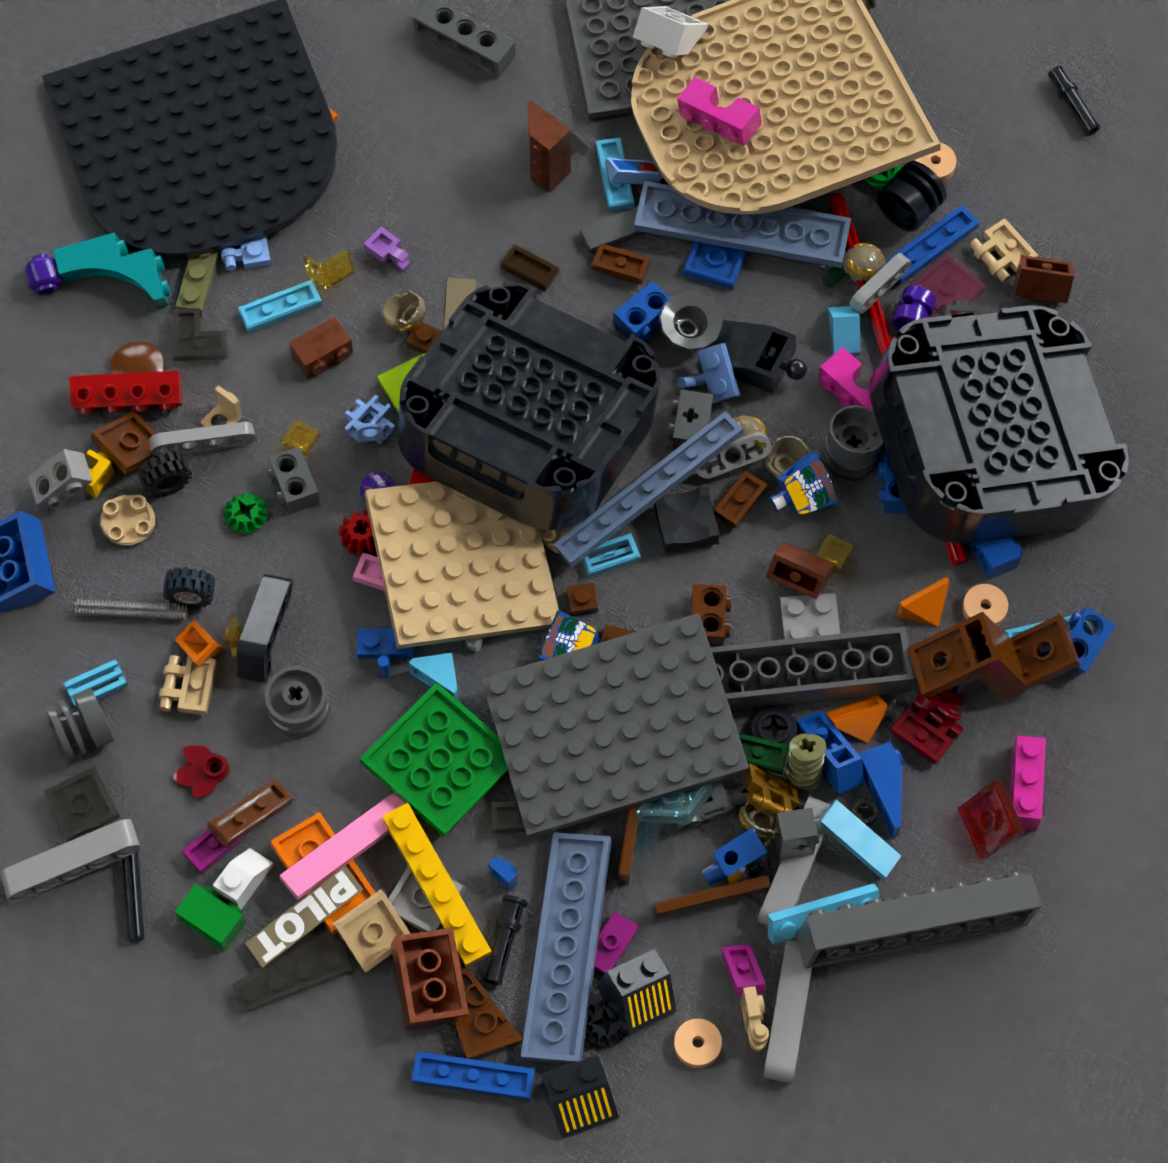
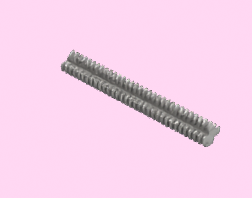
[74,599,188,620]

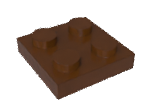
[91,411,158,475]

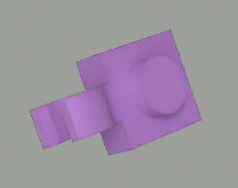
[364,227,410,271]

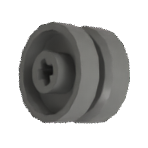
[264,665,330,738]

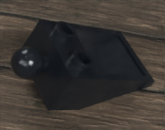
[700,320,807,394]

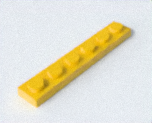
[382,803,492,968]

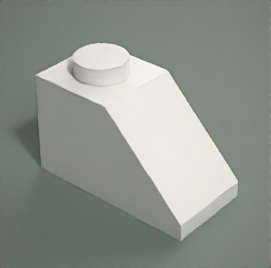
[213,848,274,910]

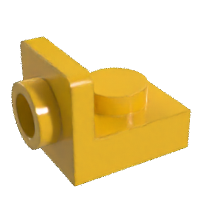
[85,449,115,498]

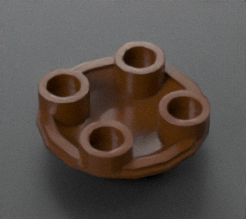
[110,342,164,374]

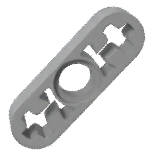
[849,253,911,314]
[696,432,771,478]

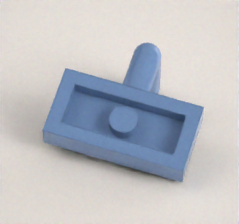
[676,343,740,403]

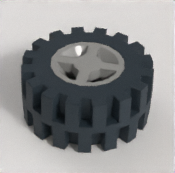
[163,567,215,609]

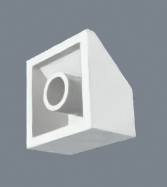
[633,6,708,58]

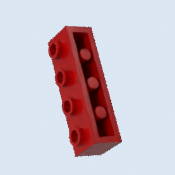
[69,370,183,414]

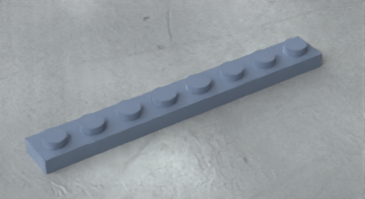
[554,411,744,567]

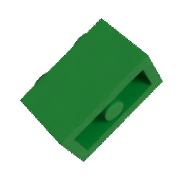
[174,884,245,952]

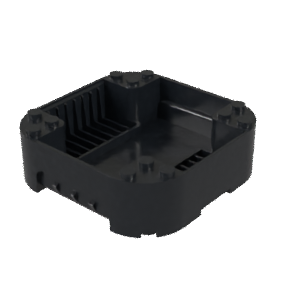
[397,282,661,530]
[869,305,1129,544]

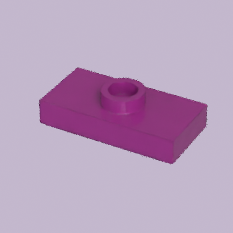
[594,911,639,975]

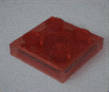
[957,780,1025,859]

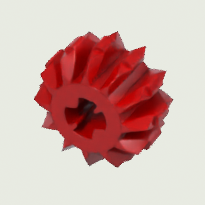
[339,509,376,558]

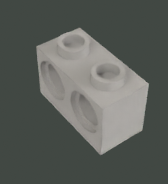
[28,449,92,509]

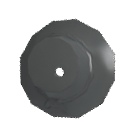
[659,291,722,351]

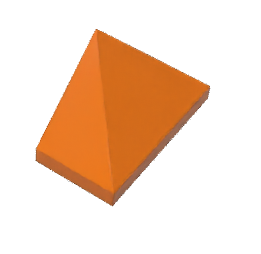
[897,577,950,627]
[174,620,225,666]
[825,695,888,743]

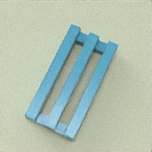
[582,533,641,577]
[64,659,128,707]

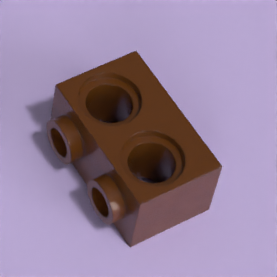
[691,584,731,647]

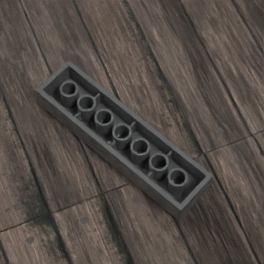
[710,627,914,711]
[796,872,1041,969]

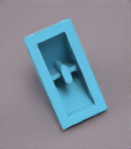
[827,306,860,355]
[409,653,459,700]

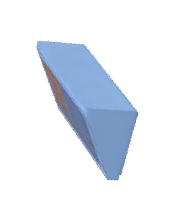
[606,158,663,184]

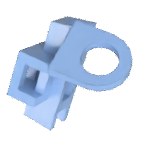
[344,394,395,444]

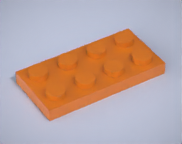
[270,812,376,936]

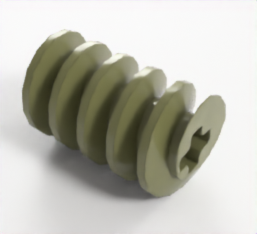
[786,734,826,791]

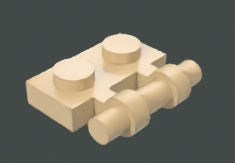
[969,218,1038,283]
[158,655,217,715]
[740,986,769,1052]

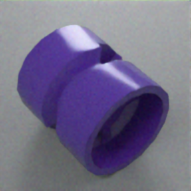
[892,286,937,330]

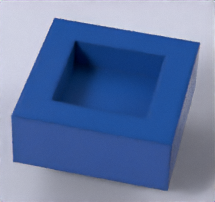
[488,856,517,892]

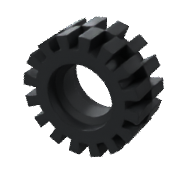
[138,451,192,498]

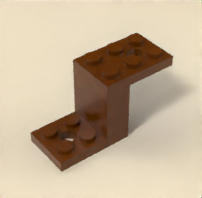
[907,612,1081,700]

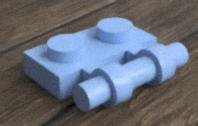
[221,236,271,271]

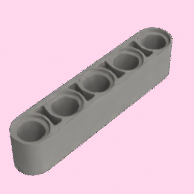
[757,796,831,926]
[0,819,141,902]
[763,939,812,1083]

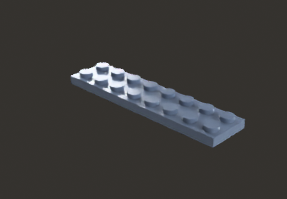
[634,181,851,268]
[521,832,612,1064]

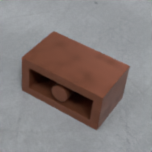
[1014,255,1074,303]
[289,316,353,379]
[766,542,834,600]

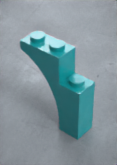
[53,233,171,308]

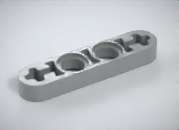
[149,422,256,457]

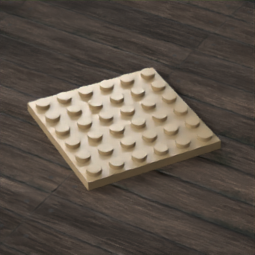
[364,481,559,649]

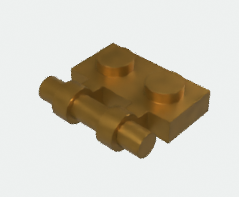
[743,763,799,818]

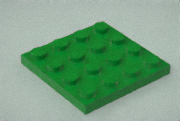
[359,682,509,837]

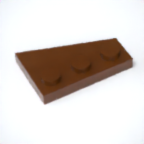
[453,968,523,1060]

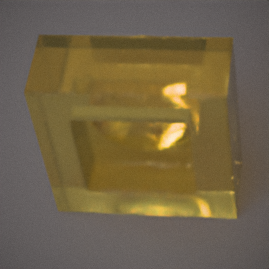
[282,420,320,457]
[816,533,853,572]

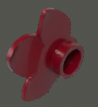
[916,689,963,720]
[173,745,230,798]

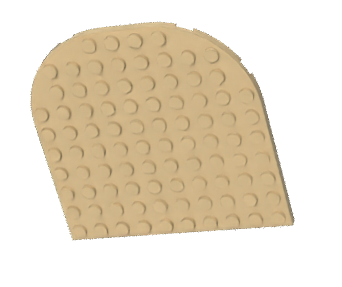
[631,0,941,214]

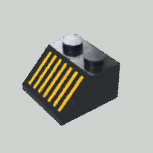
[597,949,677,1036]
[541,1055,619,1139]

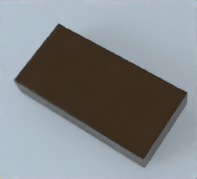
[500,244,559,292]

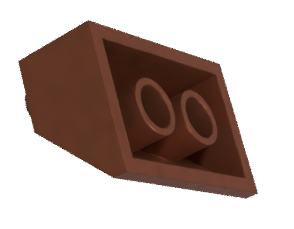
[527,100,571,192]
[390,928,469,1031]

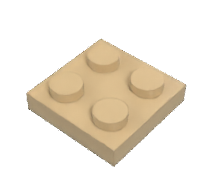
[332,889,410,973]

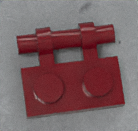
[890,697,964,765]

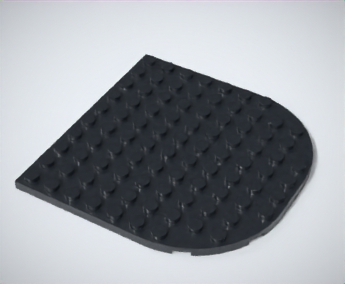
[42,0,338,259]

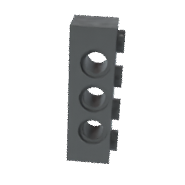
[413,0,515,78]

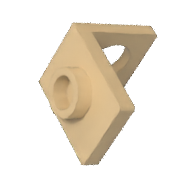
[200,385,242,427]

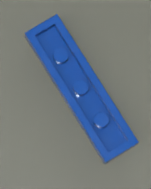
[886,205,980,285]
[412,1051,535,1101]

